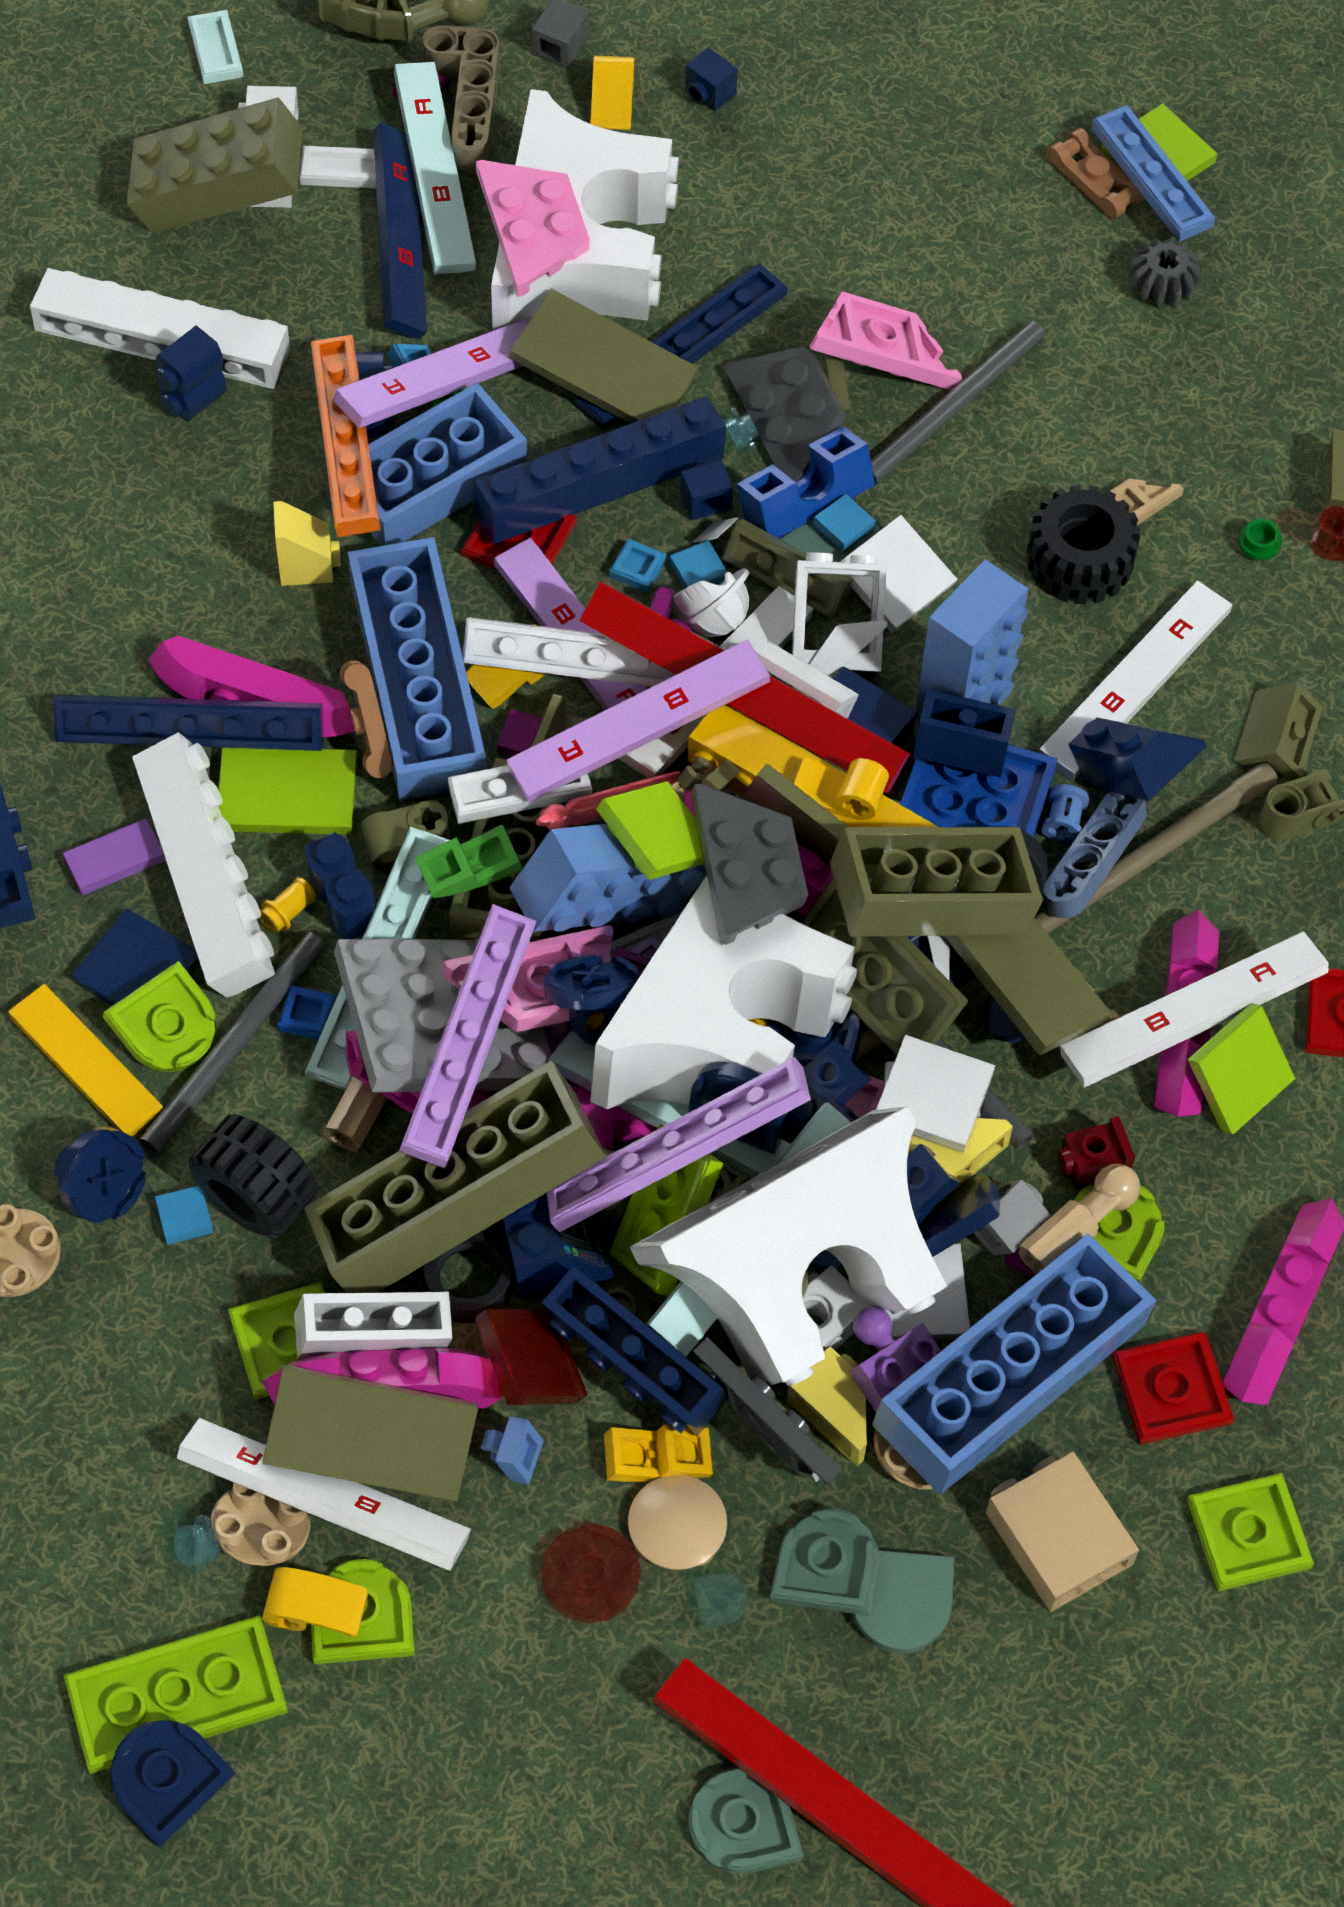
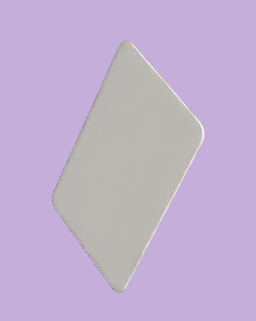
[693,517,738,542]

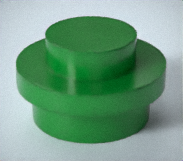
[1238,519,1282,561]

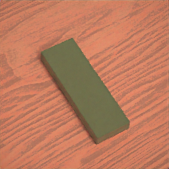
[721,519,853,620]

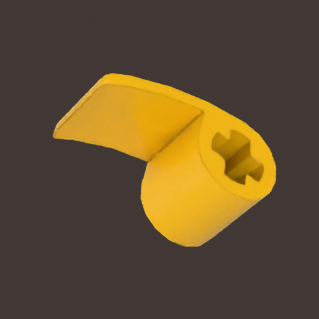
[590,55,634,130]
[793,757,889,820]
[262,1567,368,1637]

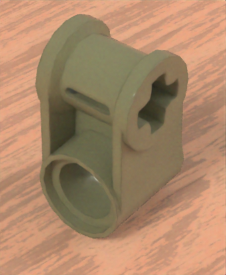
[1258,769,1344,840]
[360,800,451,871]

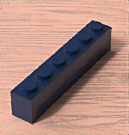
[475,396,726,545]

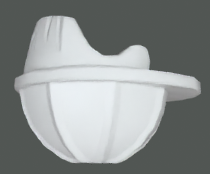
[673,568,749,637]

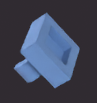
[480,1416,544,1485]

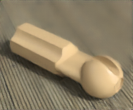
[323,1077,387,1153]
[1018,1164,1141,1275]

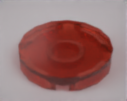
[541,1524,641,1624]

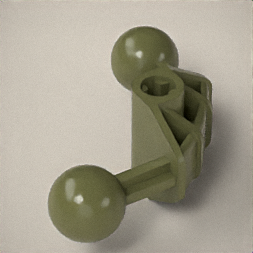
[315,0,489,43]

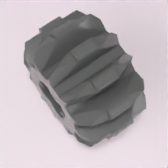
[1129,236,1201,308]

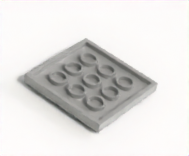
[334,939,551,1092]

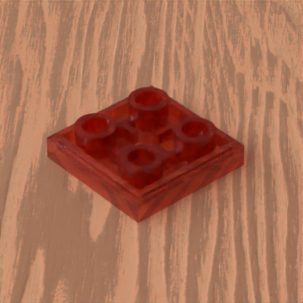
[475,1309,588,1405]

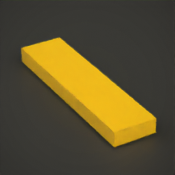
[8,983,164,1137]

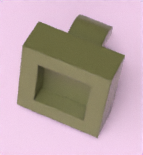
[677,756,740,792]

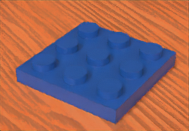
[900,745,1058,837]

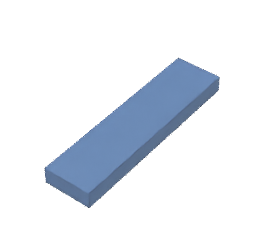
[1091,105,1215,242]

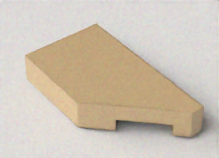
[1110,479,1184,525]

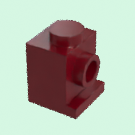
[1057,1116,1135,1190]

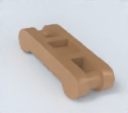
[1046,128,1145,220]
[340,660,393,778]

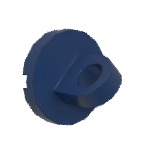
[544,955,639,1046]
[54,1127,146,1223]

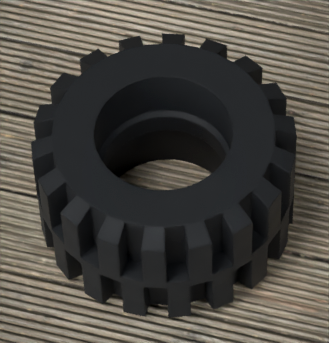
[1026,485,1140,604]
[188,1114,319,1238]

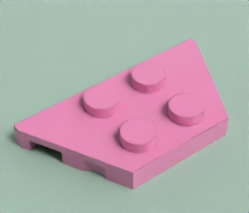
[476,160,589,297]
[810,291,962,390]
[442,925,613,1033]

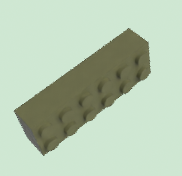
[304,1061,607,1293]

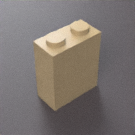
[986,1451,1139,1612]

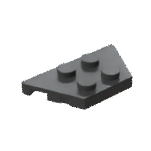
[723,346,847,482]
[691,784,808,945]
[693,1337,842,1485]

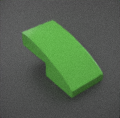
[415,825,523,898]

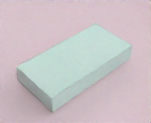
[188,10,243,84]

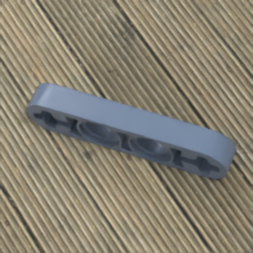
[1043,792,1147,918]

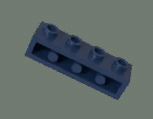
[542,1265,728,1436]

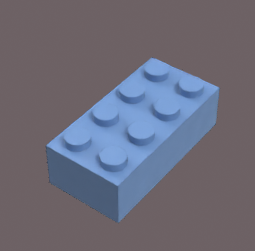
[369,383,527,546]
[915,559,1029,716]
[509,824,707,932]

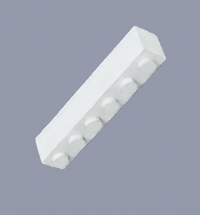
[30,268,290,389]
[132,732,275,998]

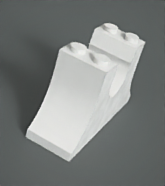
[491,89,679,331]
[590,875,857,1117]
[630,1106,947,1386]

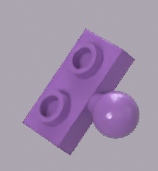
[850,1306,941,1412]

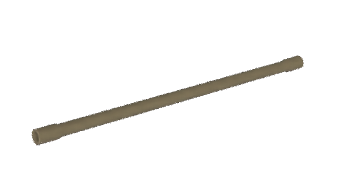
[855,762,1278,1062]

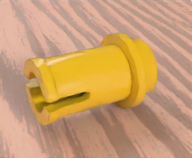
[259,877,317,933]

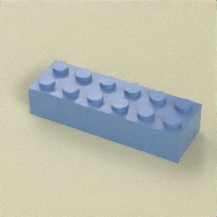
[348,537,487,802]
[872,1233,1157,1495]

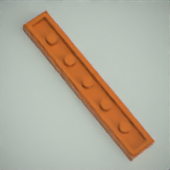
[310,335,381,538]

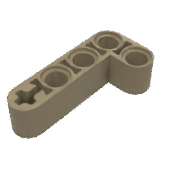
[422,25,500,175]

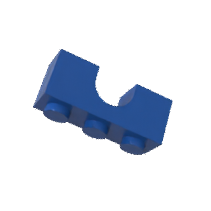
[737,426,875,538]

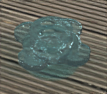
[724,406,759,453]
[174,1515,220,1574]

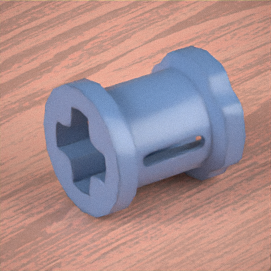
[1042,784,1089,843]

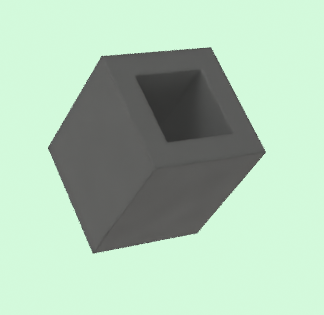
[532,0,590,69]

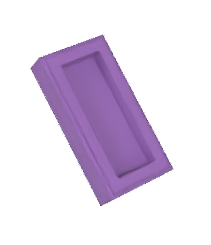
[62,818,166,896]

